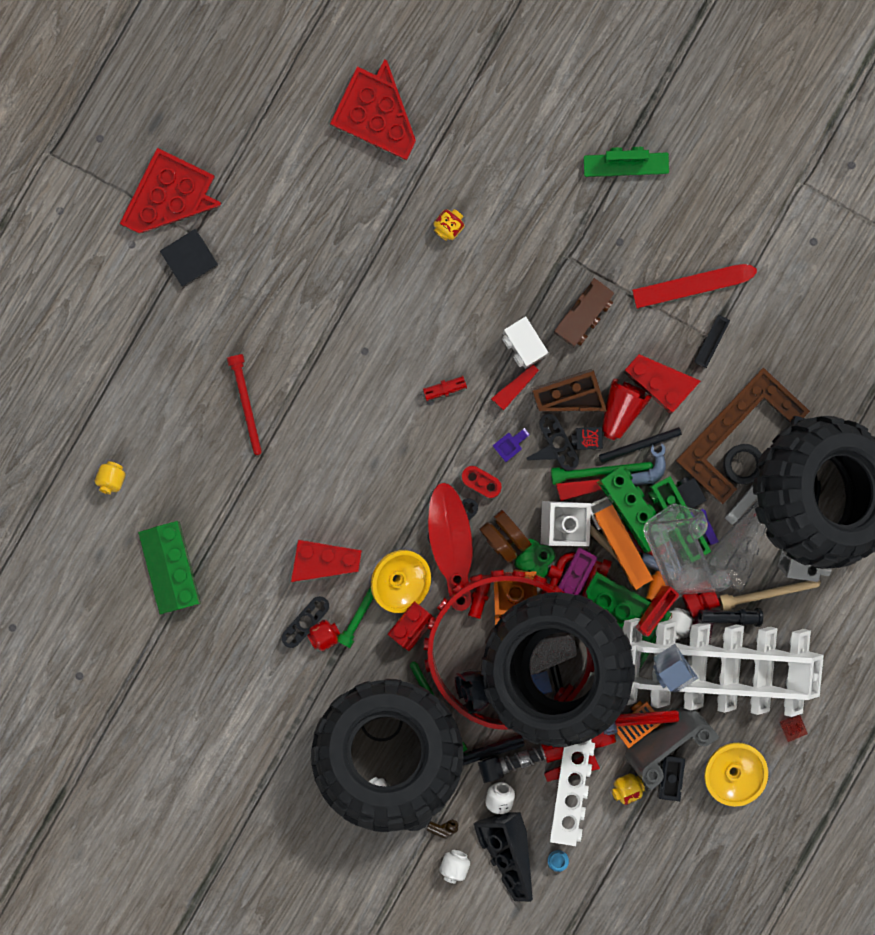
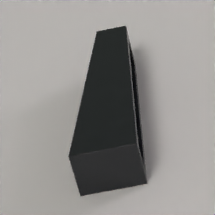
[694,314,730,368]

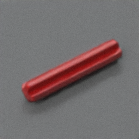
[615,710,679,726]

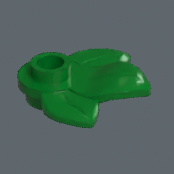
[514,539,555,577]

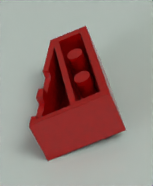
[623,354,701,414]
[291,540,362,582]

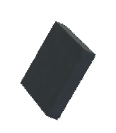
[160,228,218,287]

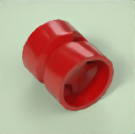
[681,581,720,618]

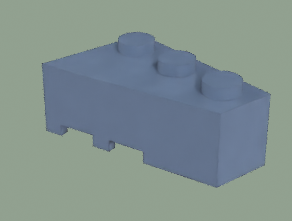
[653,644,699,692]

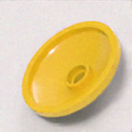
[371,550,431,613]
[704,743,768,807]

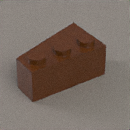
[554,278,614,348]
[531,369,607,411]

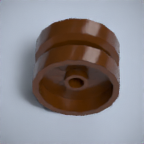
[479,510,532,564]

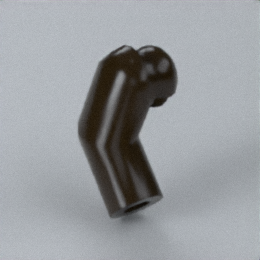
[426,819,459,838]

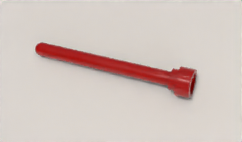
[227,354,262,455]

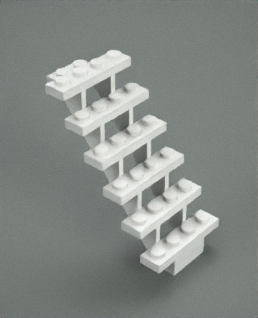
[622,618,824,717]

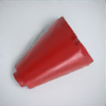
[602,379,652,441]

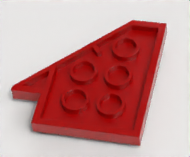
[330,59,416,161]
[120,148,222,234]

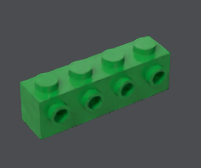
[597,466,669,553]
[648,476,711,563]

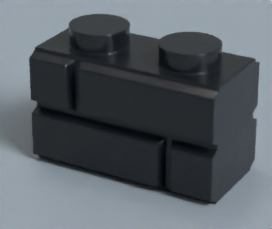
[657,755,685,802]

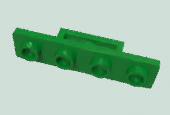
[584,147,669,177]

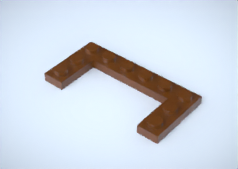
[676,368,810,505]

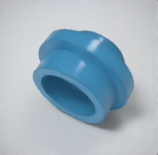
[547,850,569,872]

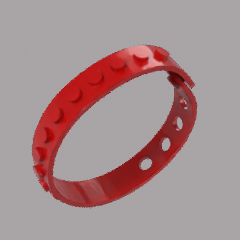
[424,570,594,730]

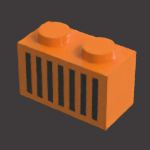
[617,701,661,748]

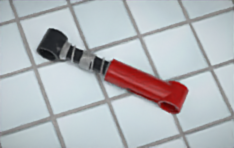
[477,732,617,783]

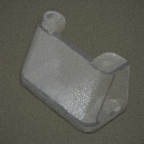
[644,503,733,595]

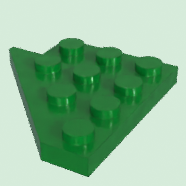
[586,571,672,669]

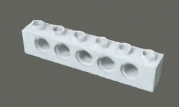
[550,739,595,846]

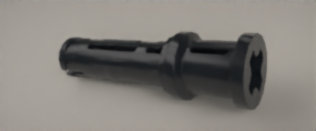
[698,608,763,627]

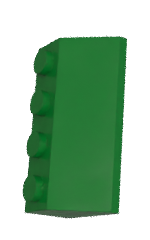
[138,521,201,615]

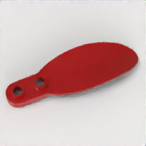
[428,483,473,611]

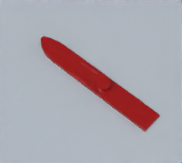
[632,264,757,309]

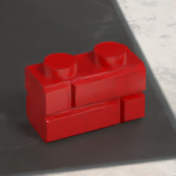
[387,601,435,652]

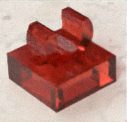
[779,715,808,742]

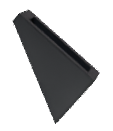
[526,445,557,461]

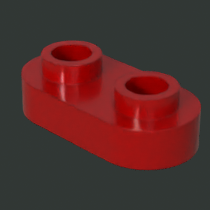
[462,466,502,498]

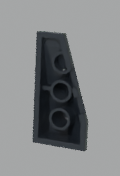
[473,812,533,902]

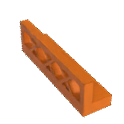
[593,504,653,590]

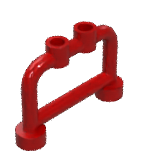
[541,552,612,598]

